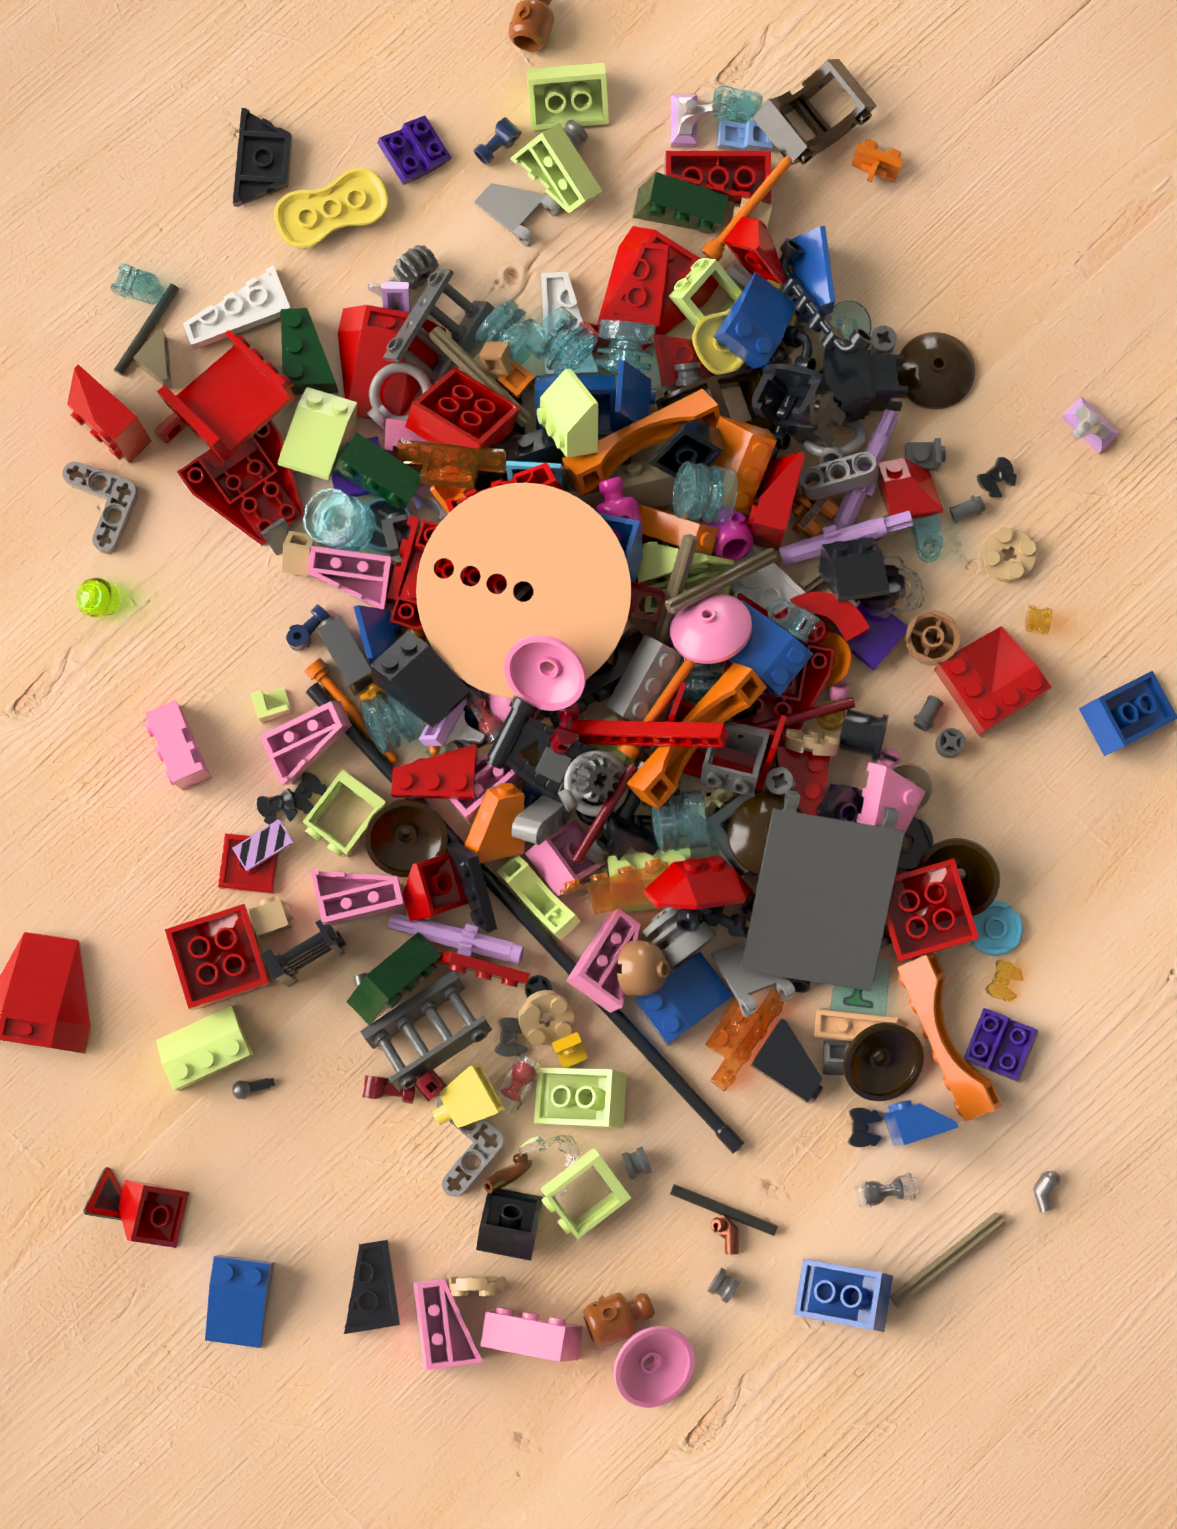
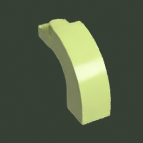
[497,855,581,940]

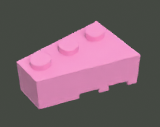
[260,701,352,786]
[566,908,641,1013]
[413,1279,483,1370]

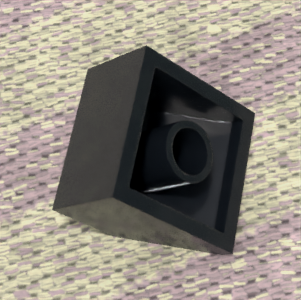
[648,418,725,485]
[818,537,889,602]
[476,1189,543,1261]

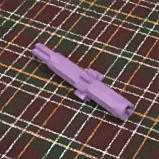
[832,409,900,530]
[779,511,914,566]
[388,913,525,965]

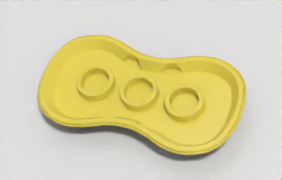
[274,168,389,248]
[692,280,796,375]

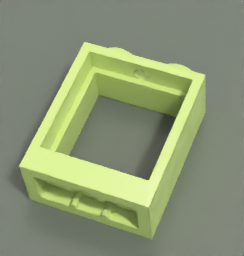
[669,258,742,327]
[303,770,387,857]
[540,1148,631,1239]

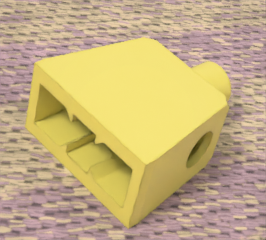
[433,1063,505,1128]

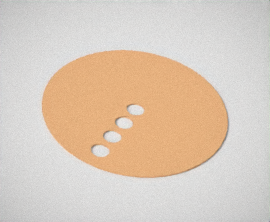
[416,483,631,699]

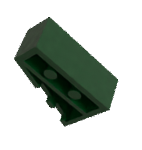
[632,172,728,234]
[281,308,339,395]
[333,432,425,510]
[346,932,441,1025]

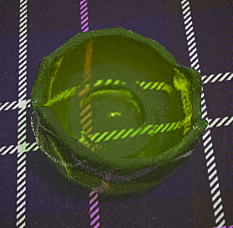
[76,577,120,618]

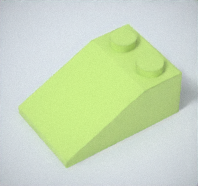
[278,387,357,481]
[637,542,735,585]
[534,1068,627,1129]

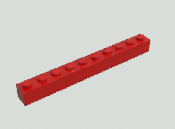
[573,720,728,748]

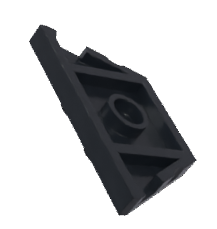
[233,108,292,207]

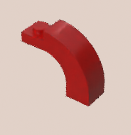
[773,592,870,643]

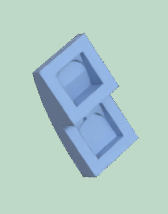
[717,120,773,151]

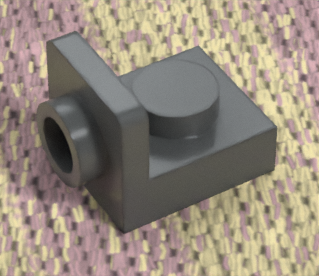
[905,438,946,471]
[381,512,409,557]

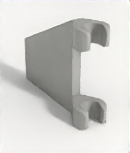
[474,183,561,246]
[711,944,795,1017]

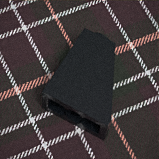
[750,1018,823,1103]

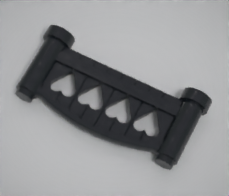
[486,696,645,821]

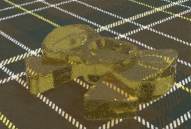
[985,960,1024,1002]

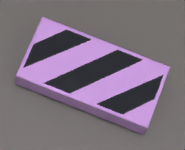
[232,819,294,872]

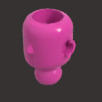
[595,476,644,541]
[706,503,754,562]

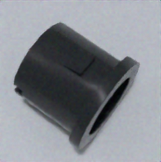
[839,709,889,762]

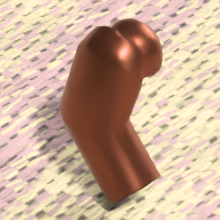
[710,1216,739,1254]

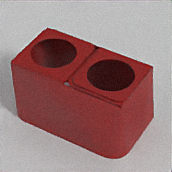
[629,581,665,622]

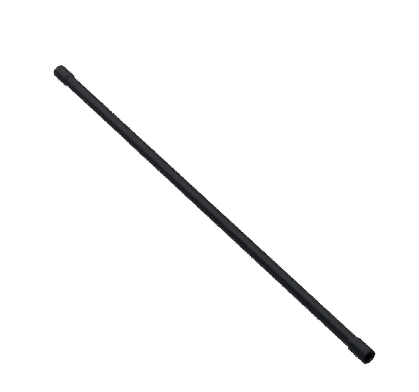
[306,682,745,1154]

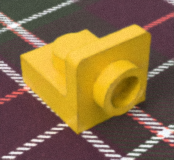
[552,1032,588,1068]

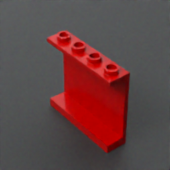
[156,330,296,461]

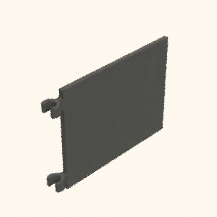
[741,790,905,991]

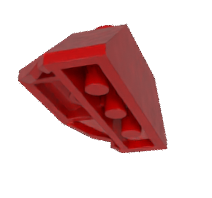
[644,855,753,909]

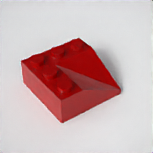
[67,364,152,463]
[405,366,521,449]
[747,452,805,551]
[934,626,1052,736]
[886,858,979,963]
[164,904,273,1011]

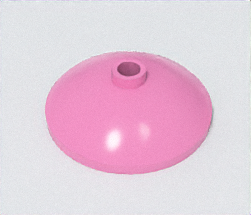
[670,593,752,664]
[504,635,586,711]
[614,1326,695,1408]

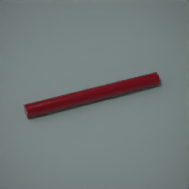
[749,697,855,730]
[572,763,638,864]

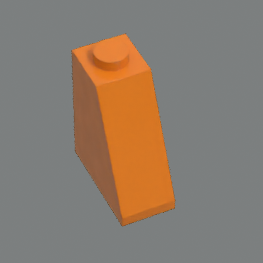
[638,504,719,554]
[464,783,524,863]

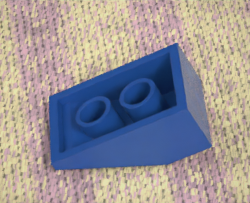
[713,272,795,369]
[615,360,656,431]
[727,601,813,696]
[354,605,402,666]
[1079,671,1177,756]
[634,952,733,1045]
[205,1255,274,1348]
[794,1259,893,1332]

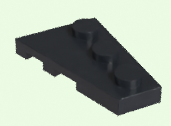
[446,841,498,933]
[344,1239,400,1334]

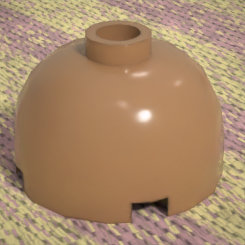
[905,610,961,666]
[617,940,670,997]

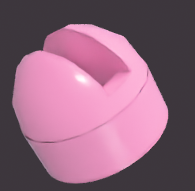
[828,682,850,702]
[878,749,900,769]

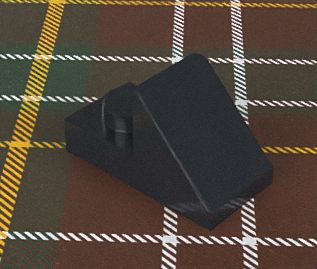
[607,813,659,861]

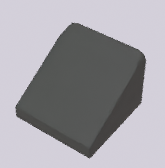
[823,1040,851,1075]

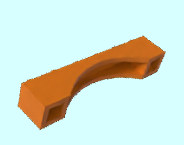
[562,389,720,496]
[626,663,767,809]
[897,952,1002,1122]

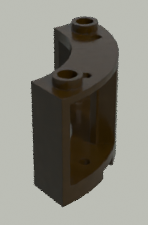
[752,59,877,165]
[655,366,777,432]

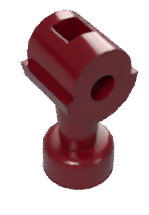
[549,703,581,755]
[414,1069,447,1102]
[362,1075,415,1104]

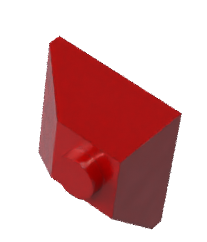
[723,217,786,284]
[878,458,944,519]
[402,852,468,921]
[118,1180,189,1248]

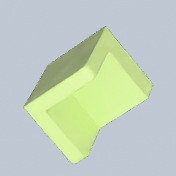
[251,688,293,723]

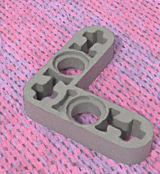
[62,461,138,554]
[436,1097,504,1197]

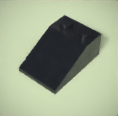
[371,630,471,729]

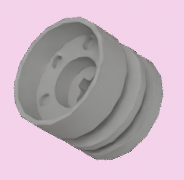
[643,907,717,970]

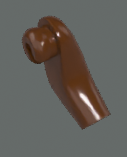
[483,1152,532,1193]

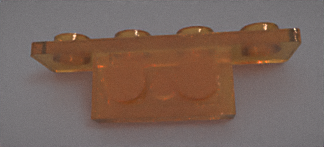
[397,439,506,489]
[559,858,669,915]
[705,990,785,1092]

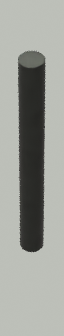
[114,283,179,376]
[670,1184,778,1236]

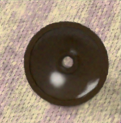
[896,332,975,410]
[728,794,803,875]
[365,799,448,877]
[918,838,1000,916]
[843,1022,924,1101]

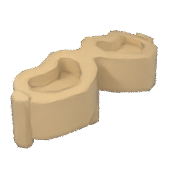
[697,788,735,819]

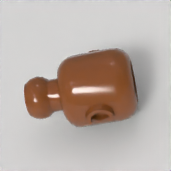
[508,0,554,52]
[583,1293,655,1347]

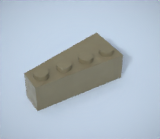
[567,463,678,510]

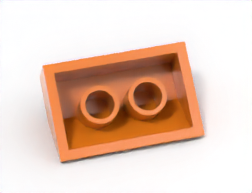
[692,416,777,514]

